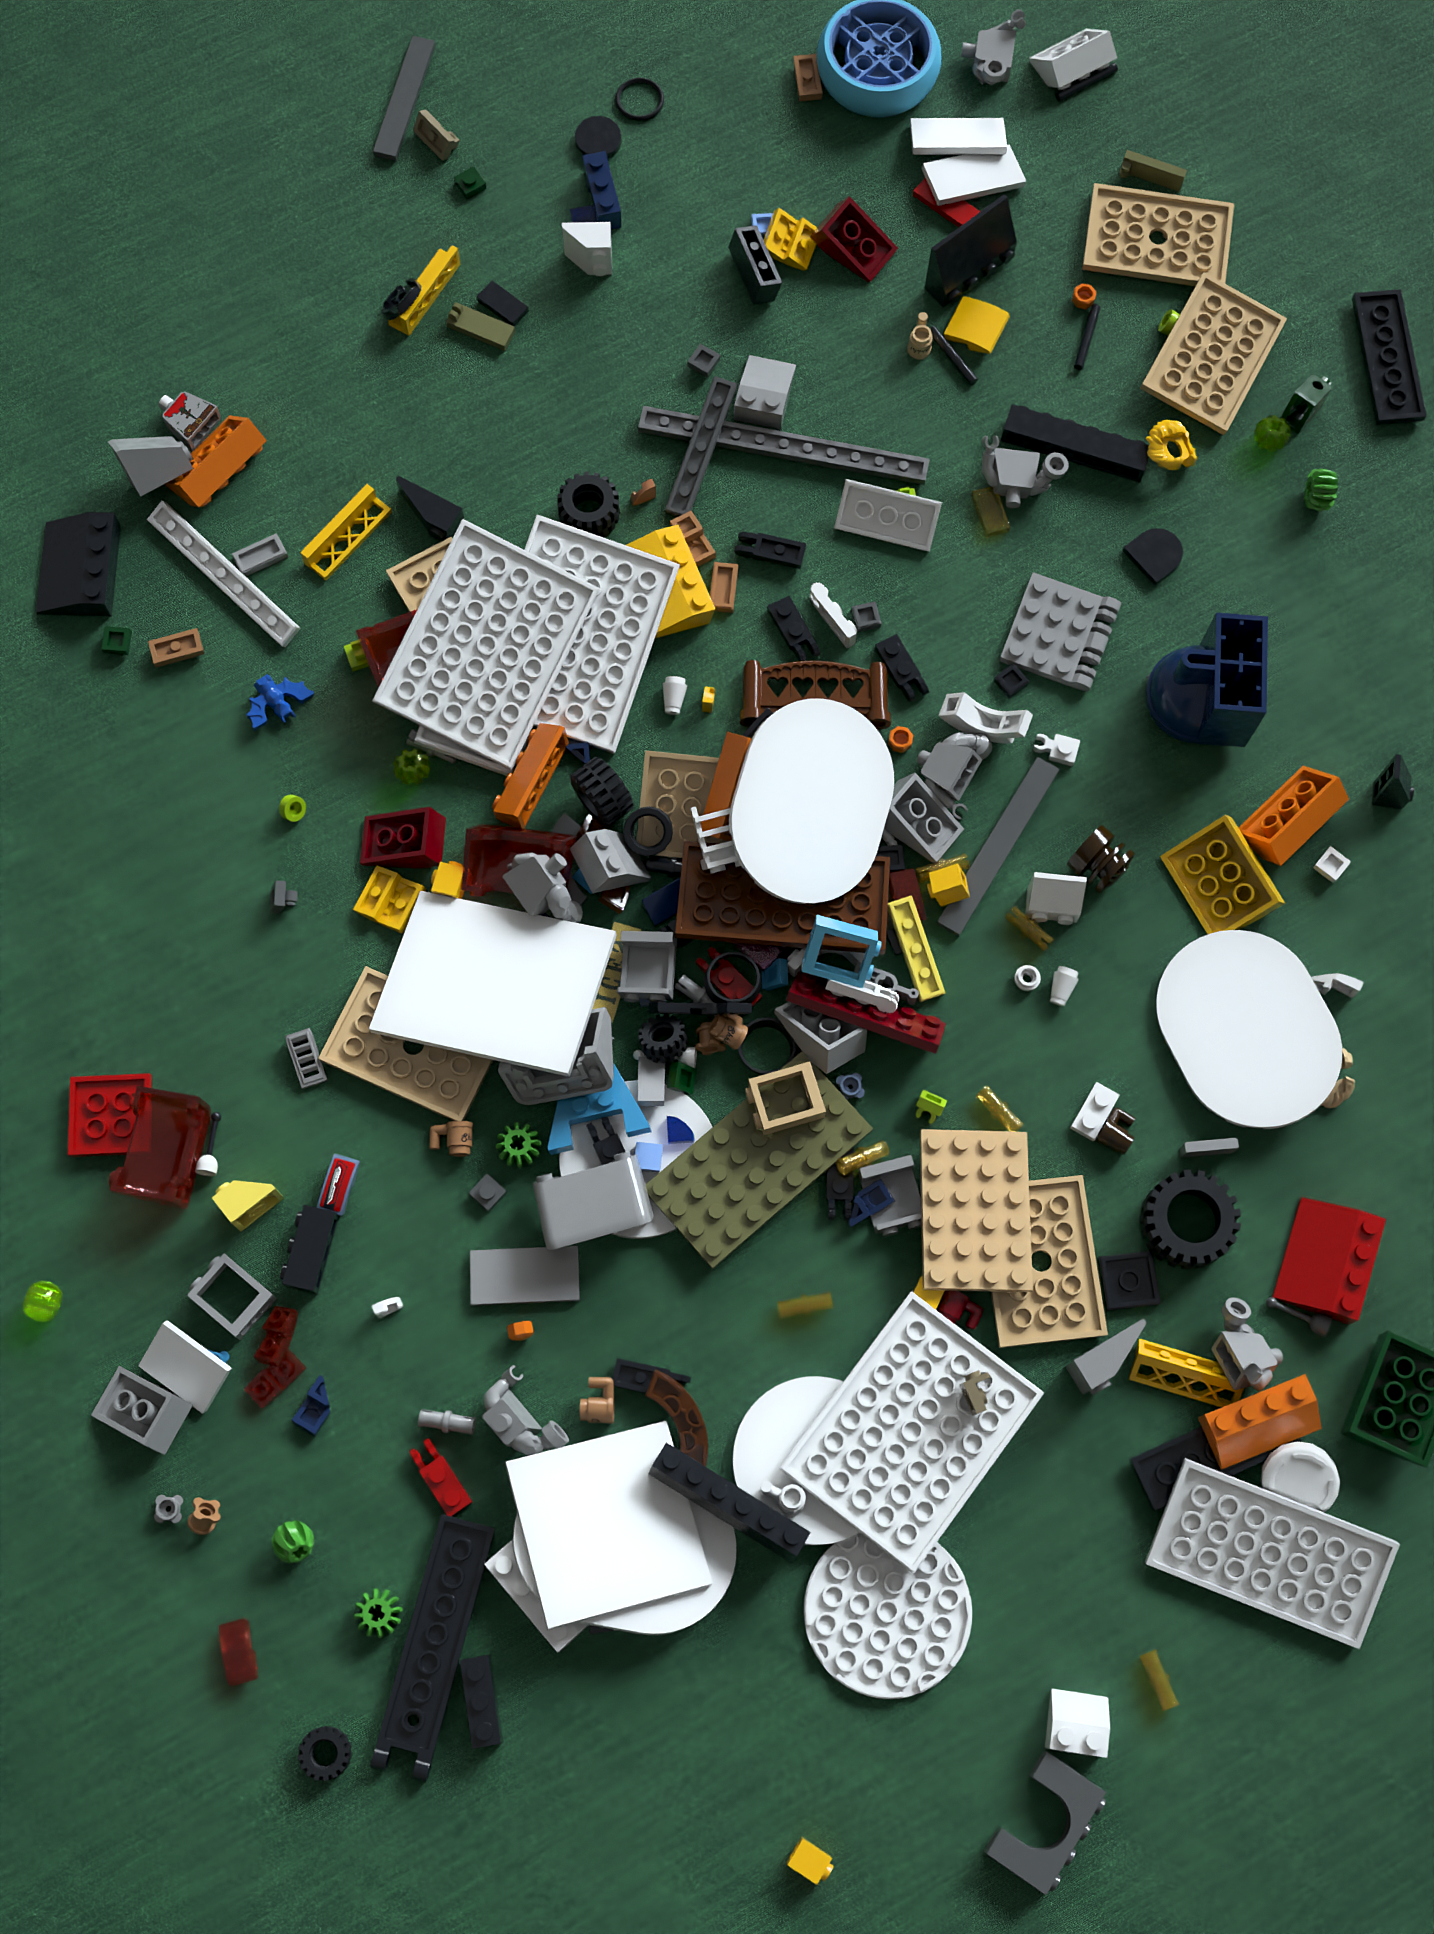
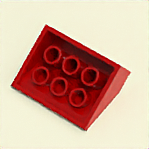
[1272,1197,1386,1325]

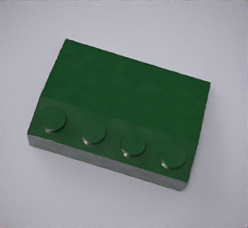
[1340,1330,1434,1468]

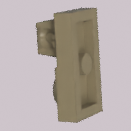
[413,110,460,161]

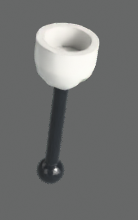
[195,1112,222,1176]

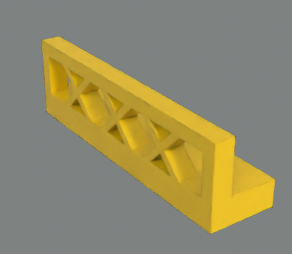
[388,245,461,336]
[300,484,392,581]
[1129,1339,1244,1407]

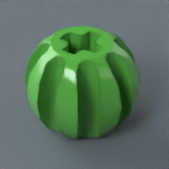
[272,1520,314,1563]

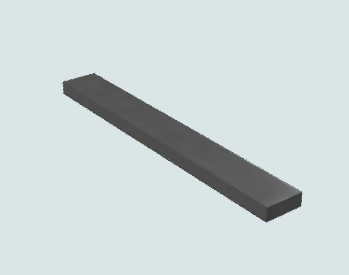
[937,757,1060,937]

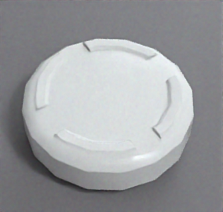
[1260,1442,1340,1513]

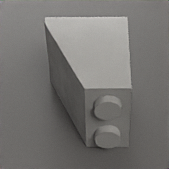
[108,436,193,496]

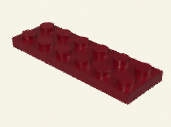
[786,971,946,1054]

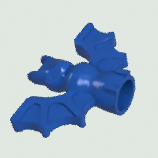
[247,674,314,731]

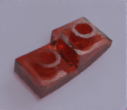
[889,868,927,921]
[254,1306,298,1367]
[244,1349,307,1409]
[219,1618,258,1686]

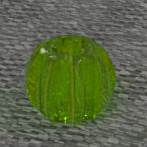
[1254,415,1291,452]
[393,748,431,786]
[23,1281,63,1322]

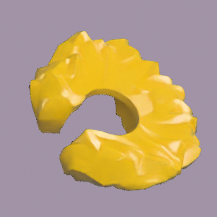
[1146,420,1197,470]

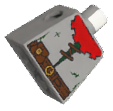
[158,392,222,451]

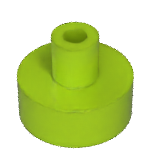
[1158,309,1180,336]
[279,795,306,822]

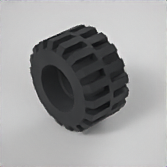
[557,472,620,538]
[570,757,634,827]

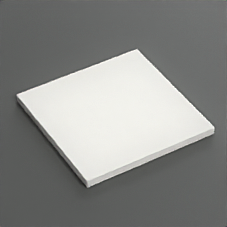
[505,1421,712,1630]

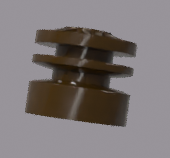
[1066,825,1135,894]

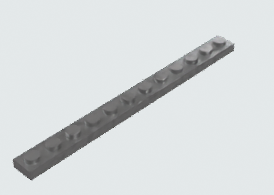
[638,406,930,485]

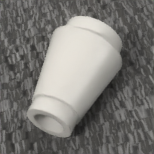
[662,676,687,715]
[1050,966,1079,1006]

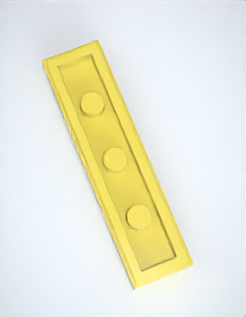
[888,895,945,1002]

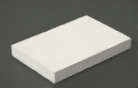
[138,1321,232,1414]

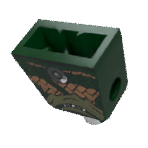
[1279,374,1332,434]

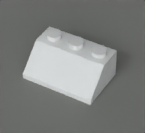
[1029,29,1117,90]

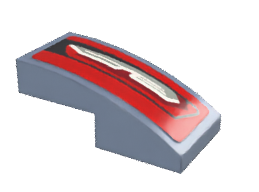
[317,1154,360,1216]

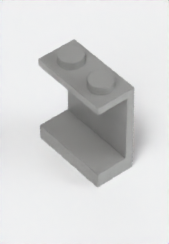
[858,1155,922,1236]

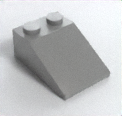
[734,355,796,430]
[884,773,964,863]
[570,829,651,893]
[775,1002,867,1074]
[1065,1318,1146,1396]
[91,1366,193,1455]

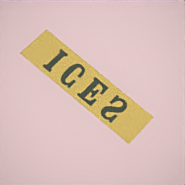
[592,922,641,1023]

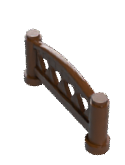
[740,660,891,730]

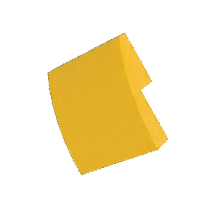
[763,208,817,271]
[944,296,1010,354]
[353,866,426,934]

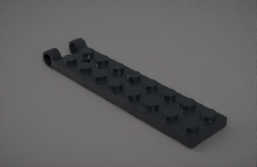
[370,1514,496,1783]

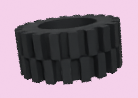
[1139,1170,1241,1270]

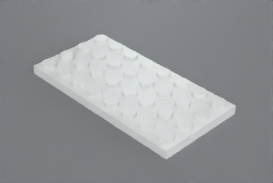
[1145,1458,1400,1649]

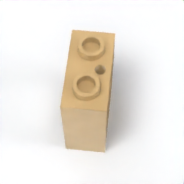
[745,1062,826,1135]

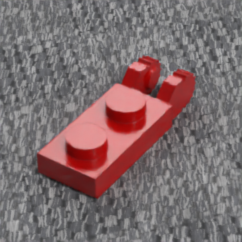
[695,947,762,1016]
[409,1438,473,1517]

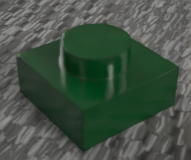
[454,166,487,200]
[101,626,132,655]
[667,1062,697,1095]

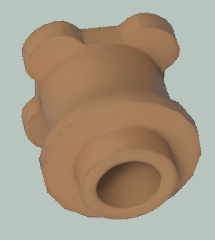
[695,1022,726,1055]
[187,1498,221,1535]

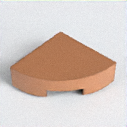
[630,479,656,506]

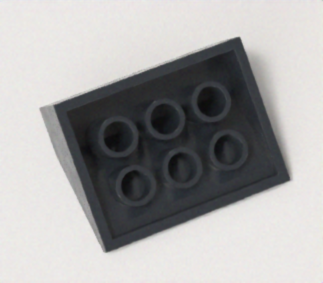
[924,194,1017,307]
[36,512,121,616]

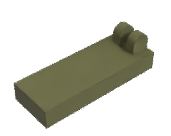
[1119,150,1187,192]
[446,302,516,351]

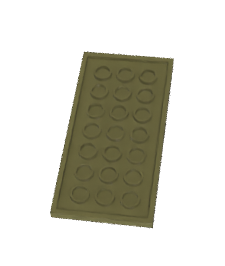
[645,1051,873,1270]

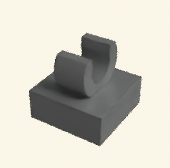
[270,880,298,914]

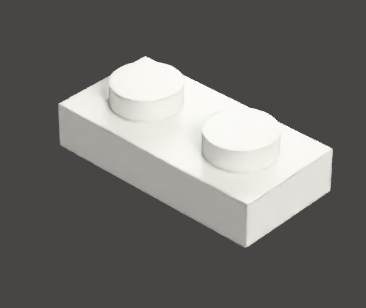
[1070,1082,1120,1141]

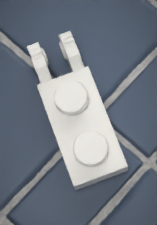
[810,582,857,648]
[825,979,899,1013]

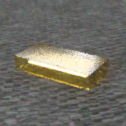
[971,486,1010,537]

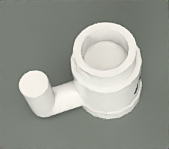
[761,1481,806,1515]

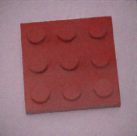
[68,1073,152,1157]

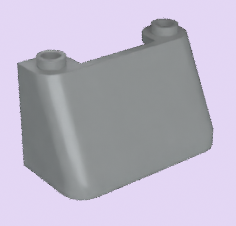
[498,1007,614,1105]
[532,1151,654,1250]

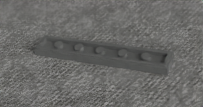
[373,36,436,161]
[665,376,737,517]

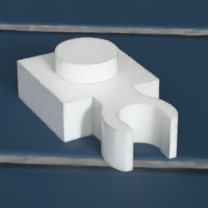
[1033,734,1080,767]

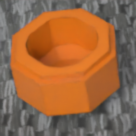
[1072,284,1096,309]
[888,726,913,753]
[507,1321,534,1341]

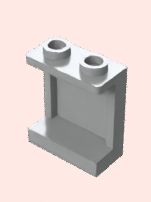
[617,931,677,1003]

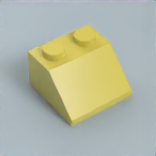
[212,1181,284,1232]

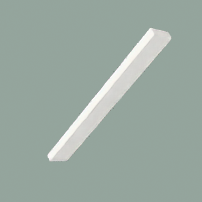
[147,501,301,647]

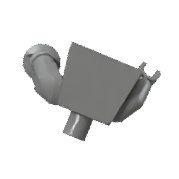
[961,9,1026,85]
[981,435,1069,508]
[917,732,992,820]
[502,853,583,923]
[1211,1297,1283,1391]
[482,1366,569,1456]

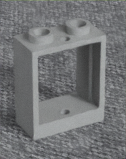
[187,1254,277,1340]

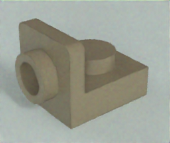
[959,1370,990,1416]

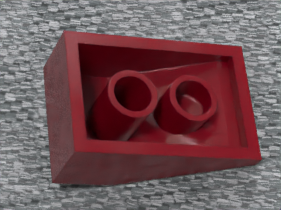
[810,196,898,283]
[360,807,446,869]

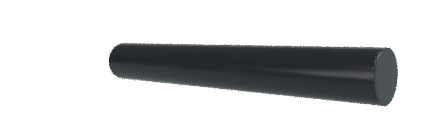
[1055,63,1118,101]
[1074,304,1101,370]
[930,326,978,385]

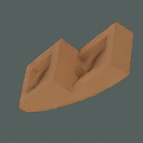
[670,511,716,567]

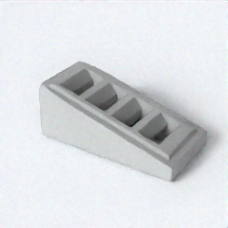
[285,1028,328,1089]

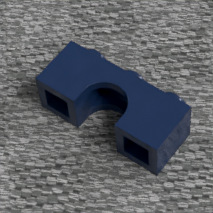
[582,151,622,230]

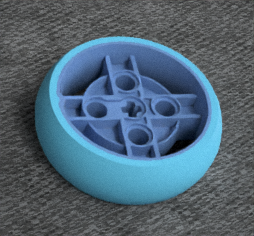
[816,0,941,117]

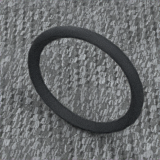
[615,77,664,121]

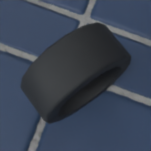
[623,806,673,856]

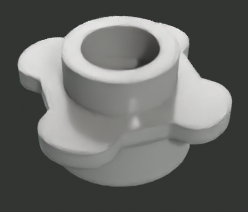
[154,1495,183,1523]

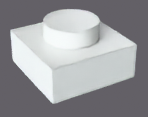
[1313,846,1351,884]

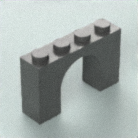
[984,1751,1106,1895]

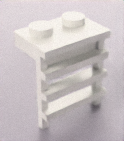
[690,807,741,874]

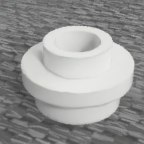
[1014,965,1041,991]

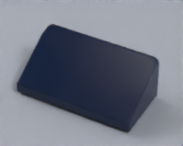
[641,877,681,926]

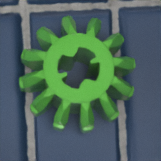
[1304,469,1338,511]
[495,1122,541,1168]
[354,1588,403,1638]

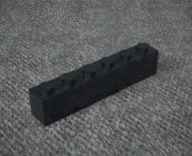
[1001,404,1149,483]
[648,1442,811,1563]

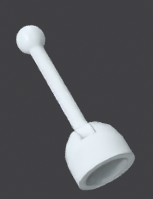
[633,1047,697,1068]

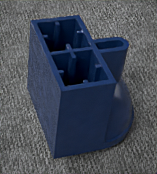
[1145,613,1268,747]

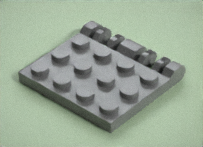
[999,572,1121,691]

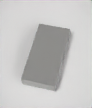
[232,533,288,577]
[638,1057,665,1106]
[1179,1138,1239,1158]

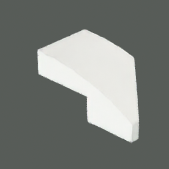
[1311,973,1364,998]

